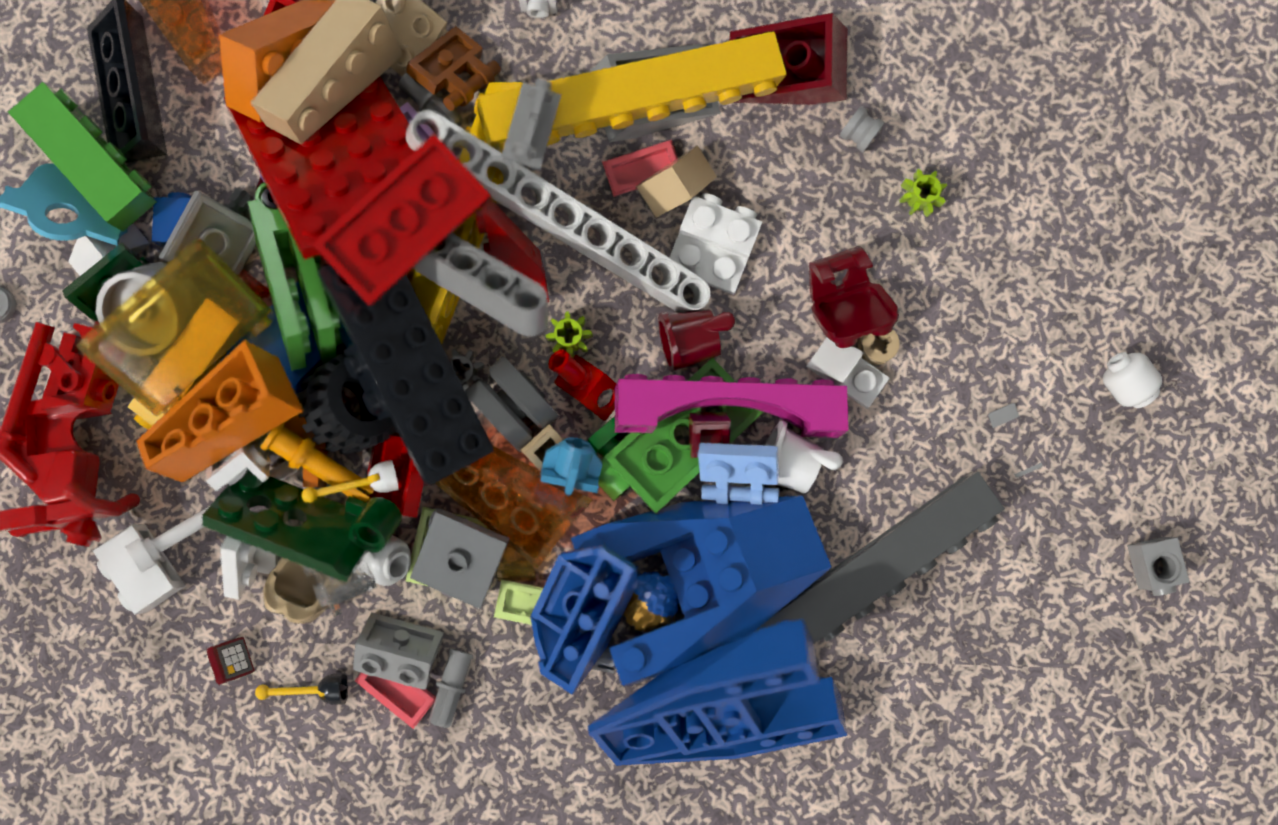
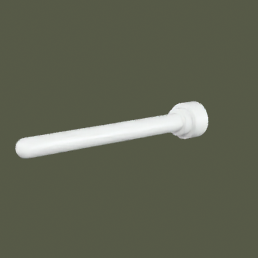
[125,461,300,573]

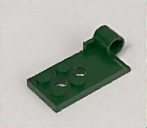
[202,468,402,583]

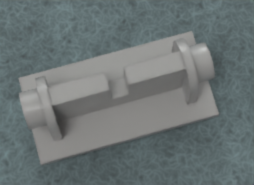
[501,79,561,170]

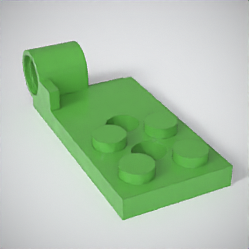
[598,358,763,514]

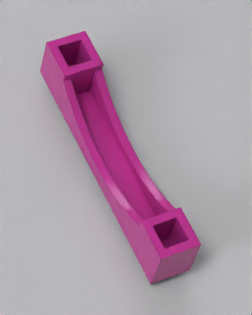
[615,374,849,438]

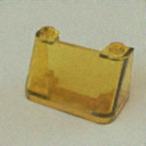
[77,238,274,417]

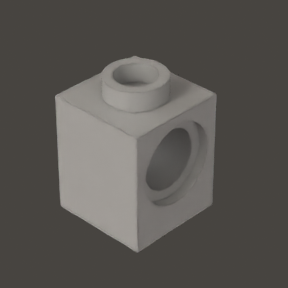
[1127,537,1190,596]

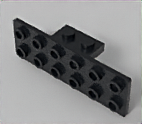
[317,264,494,486]

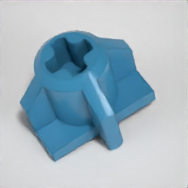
[540,437,602,495]

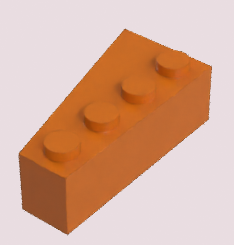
[219,0,336,122]
[136,340,303,483]

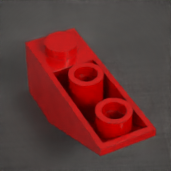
[475,198,550,302]

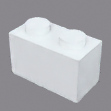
[93,524,186,615]

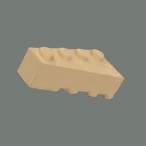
[251,0,403,144]

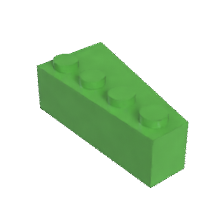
[8,82,157,232]

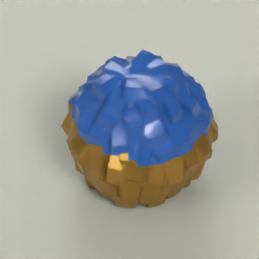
[623,571,679,633]

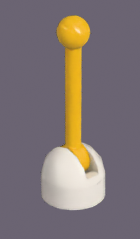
[302,460,399,503]

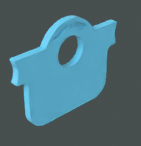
[0,163,128,246]

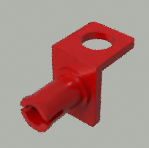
[548,349,617,421]

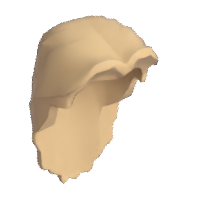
[263,558,342,624]

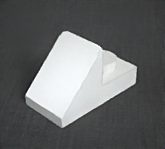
[806,337,889,409]

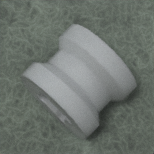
[839,105,885,153]

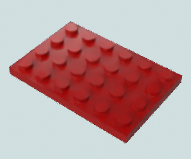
[224,76,414,260]

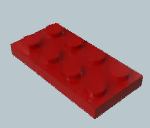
[312,133,491,306]

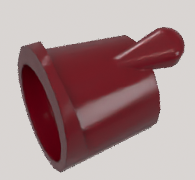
[658,309,735,372]

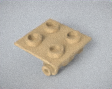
[375,0,448,78]

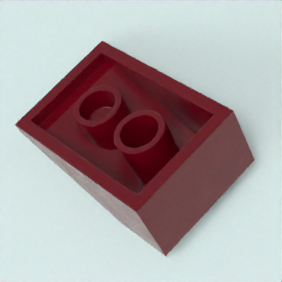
[729,13,848,105]

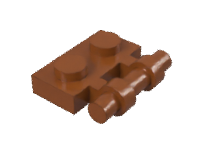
[406,26,501,111]

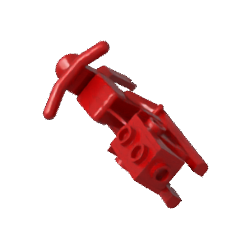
[0,321,140,547]

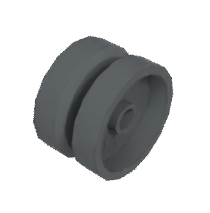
[465,356,560,453]

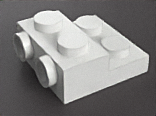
[669,193,762,295]

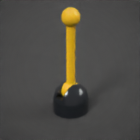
[255,673,348,705]

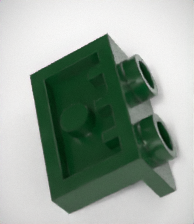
[62,242,149,322]

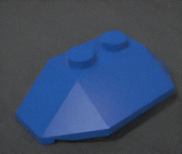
[530,545,637,695]

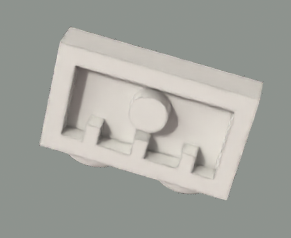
[205,435,270,491]
[220,536,278,600]

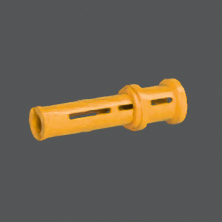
[260,422,374,502]

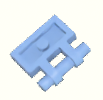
[698,443,779,504]

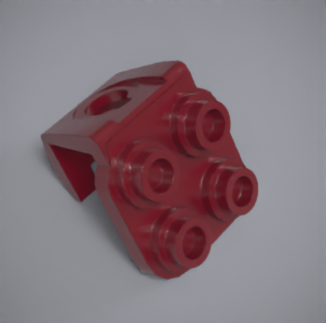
[809,246,899,348]

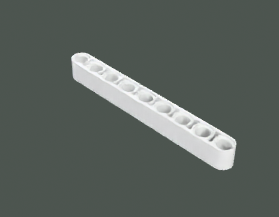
[406,111,711,312]

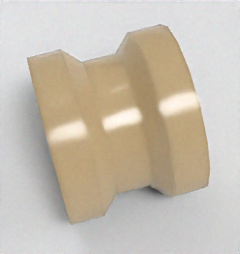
[858,330,900,365]

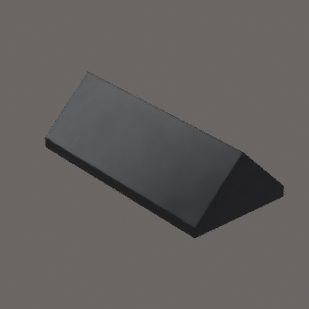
[87,0,168,163]

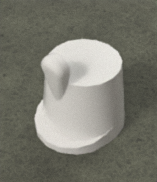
[765,420,843,493]

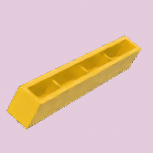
[477,31,787,153]

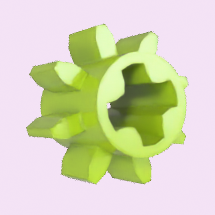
[899,169,947,217]
[546,311,593,358]

